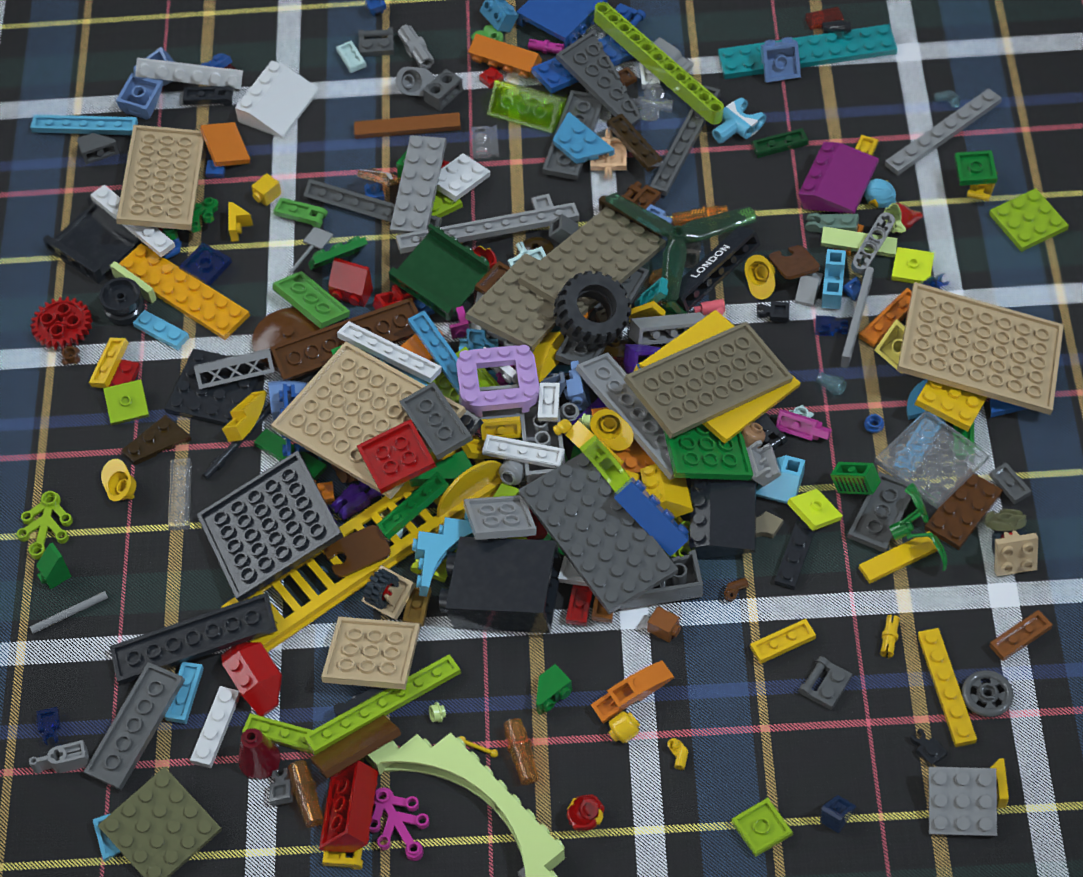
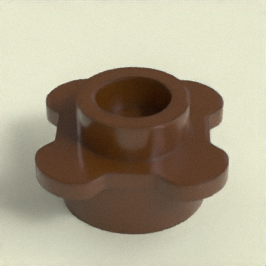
[61,346,81,365]

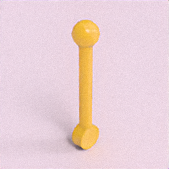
[459,736,498,758]

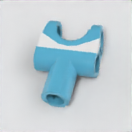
[712,98,766,143]

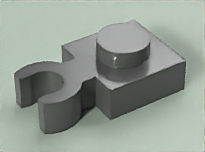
[269,768,293,806]

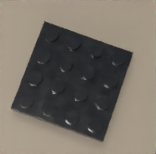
[165,348,265,426]

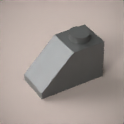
[76,133,120,165]

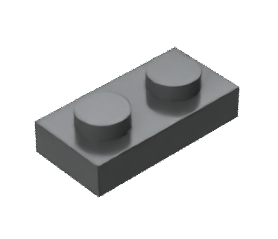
[989,463,1031,504]

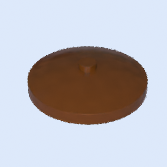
[252,307,325,372]

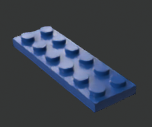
[531,35,634,93]

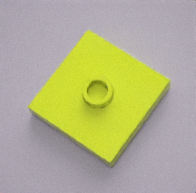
[891,247,935,286]
[787,489,843,531]

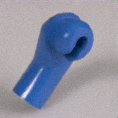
[163,237,182,259]

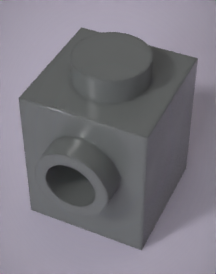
[549,214,579,244]

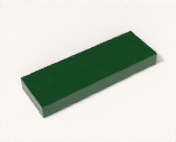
[752,128,809,158]

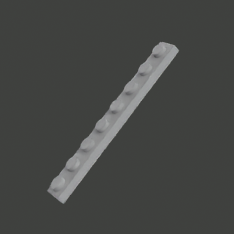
[885,88,1002,176]

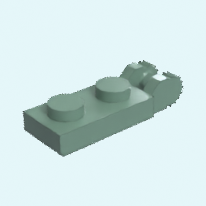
[805,213,859,233]

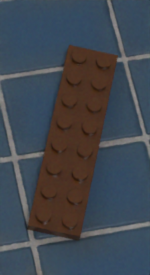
[270,297,418,381]

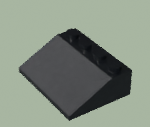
[690,478,756,560]

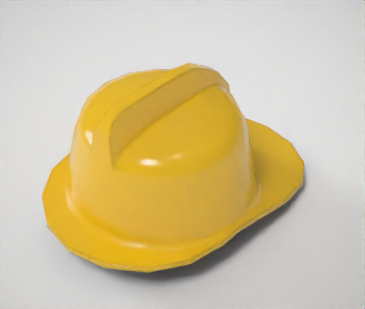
[744,255,775,300]
[590,409,634,451]
[101,459,137,502]

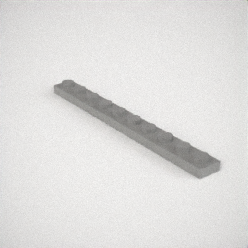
[396,203,579,254]

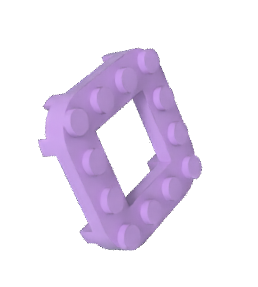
[456,345,539,417]

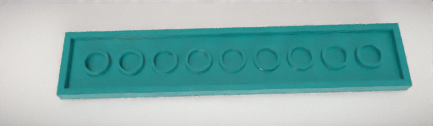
[718,24,898,79]

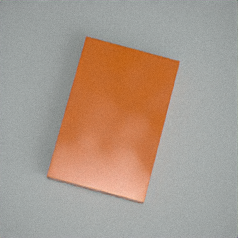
[200,122,250,167]

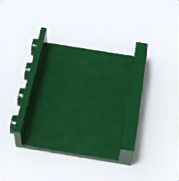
[388,224,490,321]

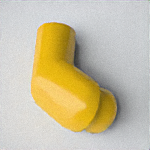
[553,419,573,436]

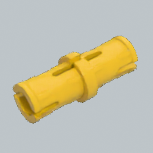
[880,615,900,658]

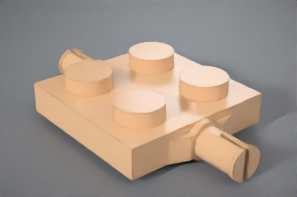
[590,128,627,180]

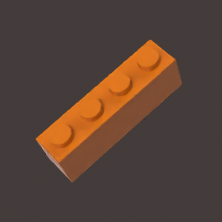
[468,33,542,79]

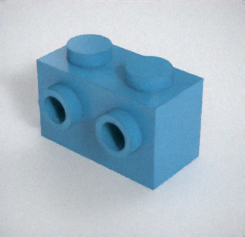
[480,0,519,32]

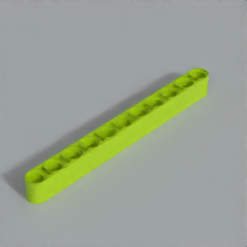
[594,2,724,124]

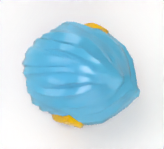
[864,179,896,208]

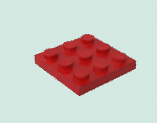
[357,419,436,494]

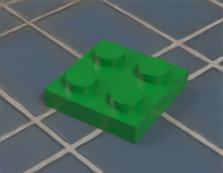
[954,150,998,186]

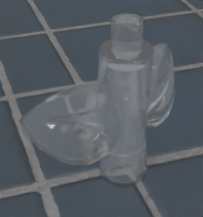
[631,78,674,121]

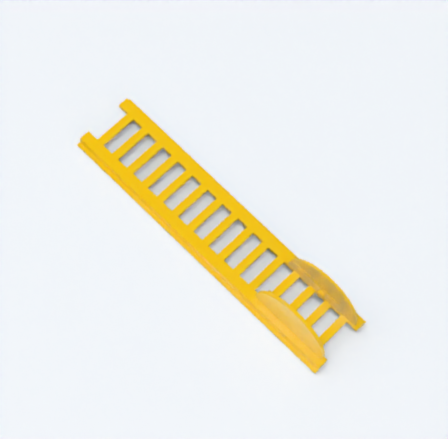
[221,435,512,652]

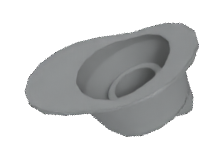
[394,67,434,96]

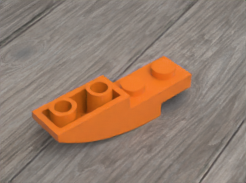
[591,660,674,724]

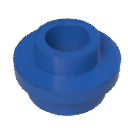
[864,414,884,433]

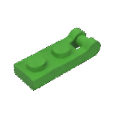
[273,197,328,228]

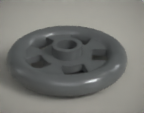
[962,670,1014,717]

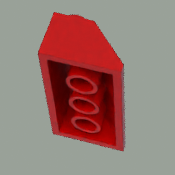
[319,760,378,853]

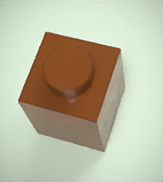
[647,606,681,643]

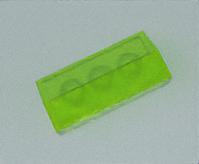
[487,80,567,133]

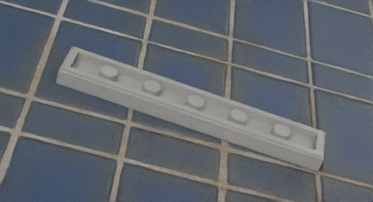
[841,266,874,368]

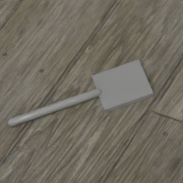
[290,227,334,273]

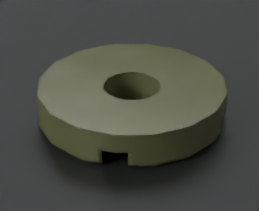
[985,509,1027,531]

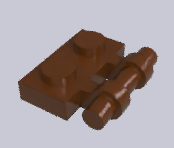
[617,181,661,214]

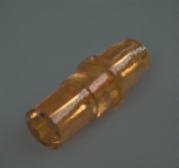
[672,205,729,229]
[503,718,539,785]
[288,760,324,828]

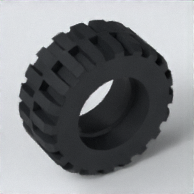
[553,271,631,349]

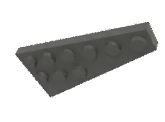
[556,29,642,126]

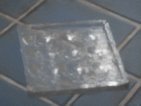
[874,410,989,509]

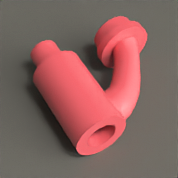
[693,299,725,317]

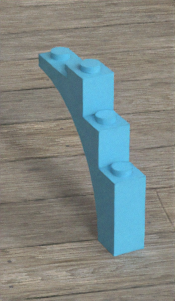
[412,512,474,597]

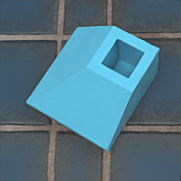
[756,455,805,504]

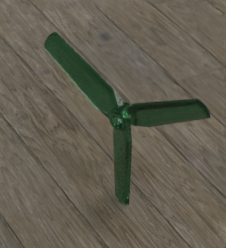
[605,193,757,302]

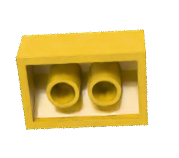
[640,464,693,518]

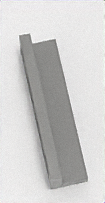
[194,348,275,389]

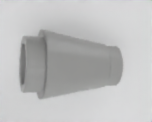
[560,403,579,423]

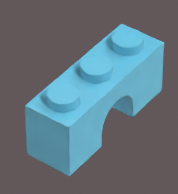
[821,249,846,309]

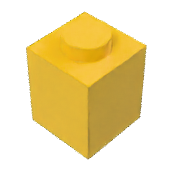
[251,173,282,206]

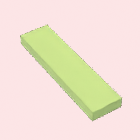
[820,226,897,257]

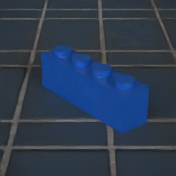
[614,477,689,557]

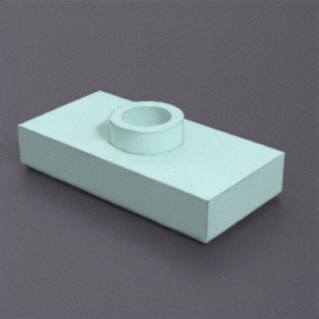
[336,41,366,73]

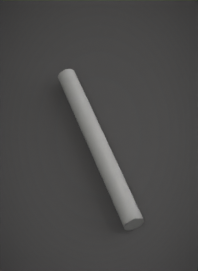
[30,591,108,634]

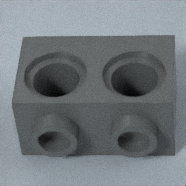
[423,69,463,111]

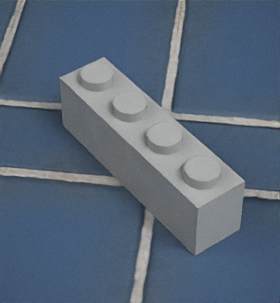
[629,312,705,345]

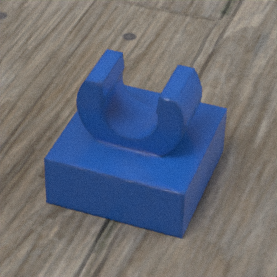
[365,0,387,16]
[364,181,385,201]

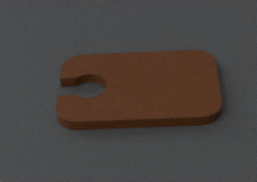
[769,245,820,279]
[324,525,391,578]

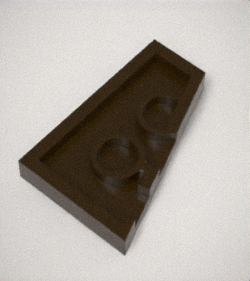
[121,415,192,465]

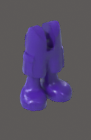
[330,482,384,520]

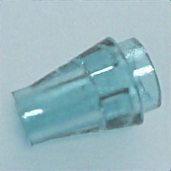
[816,372,847,395]

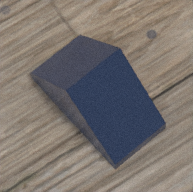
[820,795,856,834]

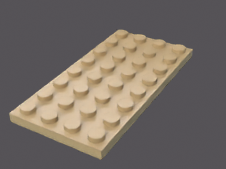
[117,125,204,230]

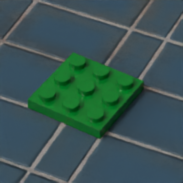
[308,236,368,270]

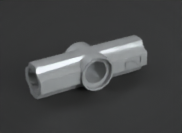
[398,24,434,69]

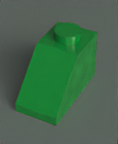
[36,543,72,589]

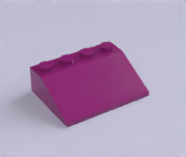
[798,142,879,214]

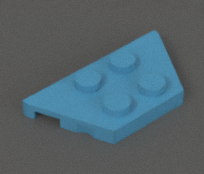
[553,112,615,164]

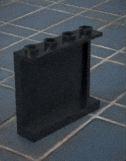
[43,197,143,284]

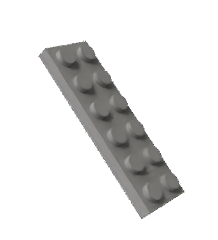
[390,135,447,234]

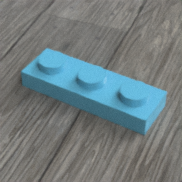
[133,310,190,350]
[165,662,204,724]

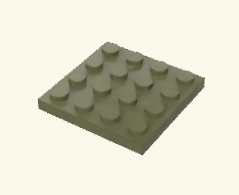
[97,767,222,877]

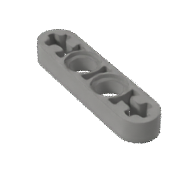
[851,212,895,274]

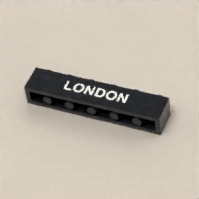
[668,225,761,312]

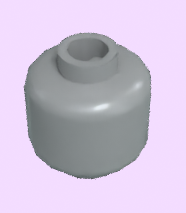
[499,459,526,486]

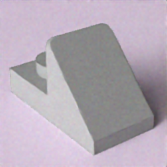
[795,272,823,307]

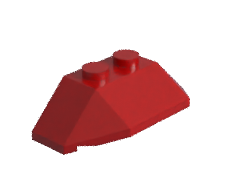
[221,642,282,717]

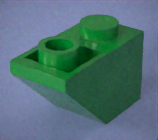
[536,664,572,715]

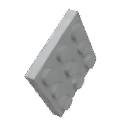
[463,495,537,540]
[928,767,997,836]

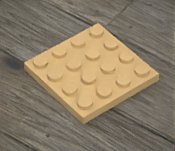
[321,617,420,690]

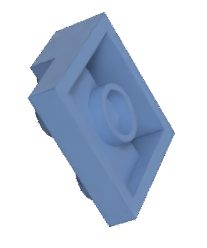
[760,37,801,83]
[564,360,591,415]

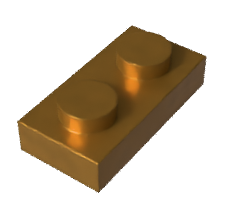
[402,586,432,627]

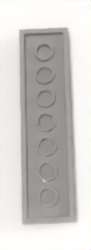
[576,352,674,480]

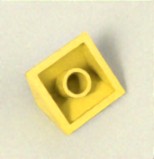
[874,319,905,374]

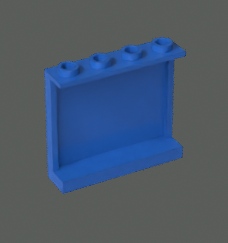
[517,0,608,49]

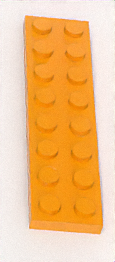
[119,243,250,340]

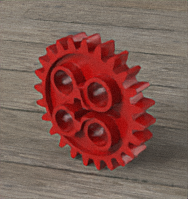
[30,296,93,350]

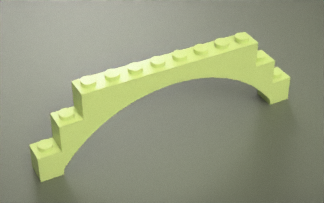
[365,733,565,877]

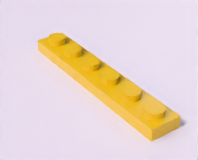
[918,628,977,747]

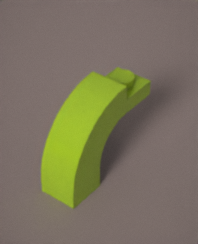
[580,435,631,493]

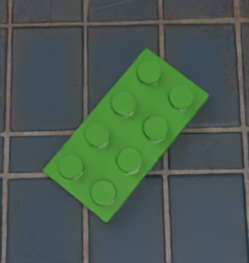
[272,271,350,329]

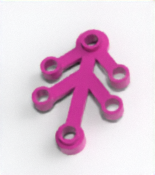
[370,788,430,861]

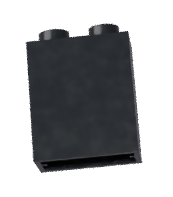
[439,537,562,634]

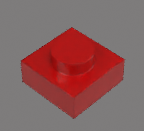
[479,66,504,89]

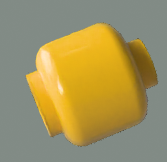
[608,711,640,744]

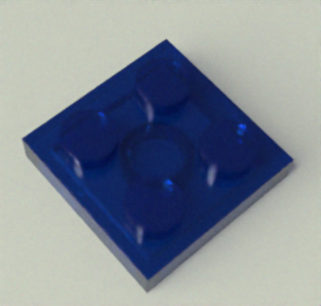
[179,243,232,286]

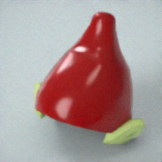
[883,203,923,233]

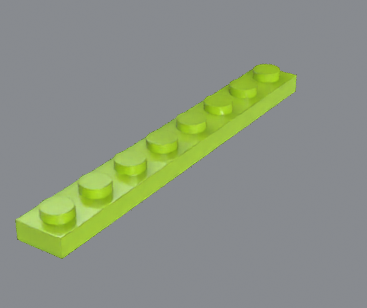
[303,654,461,755]

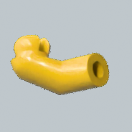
[668,738,688,770]

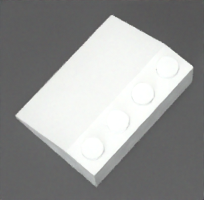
[235,61,319,139]

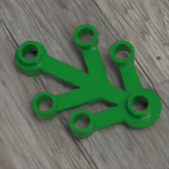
[162,197,219,241]

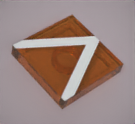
[357,168,401,186]

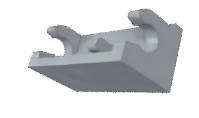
[746,440,781,487]

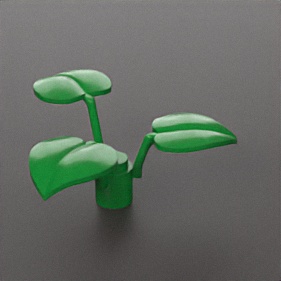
[889,483,947,571]

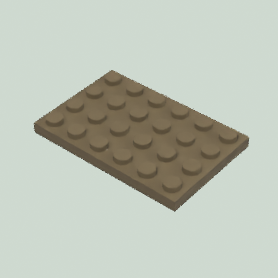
[465,253,557,352]

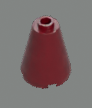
[238,728,281,780]

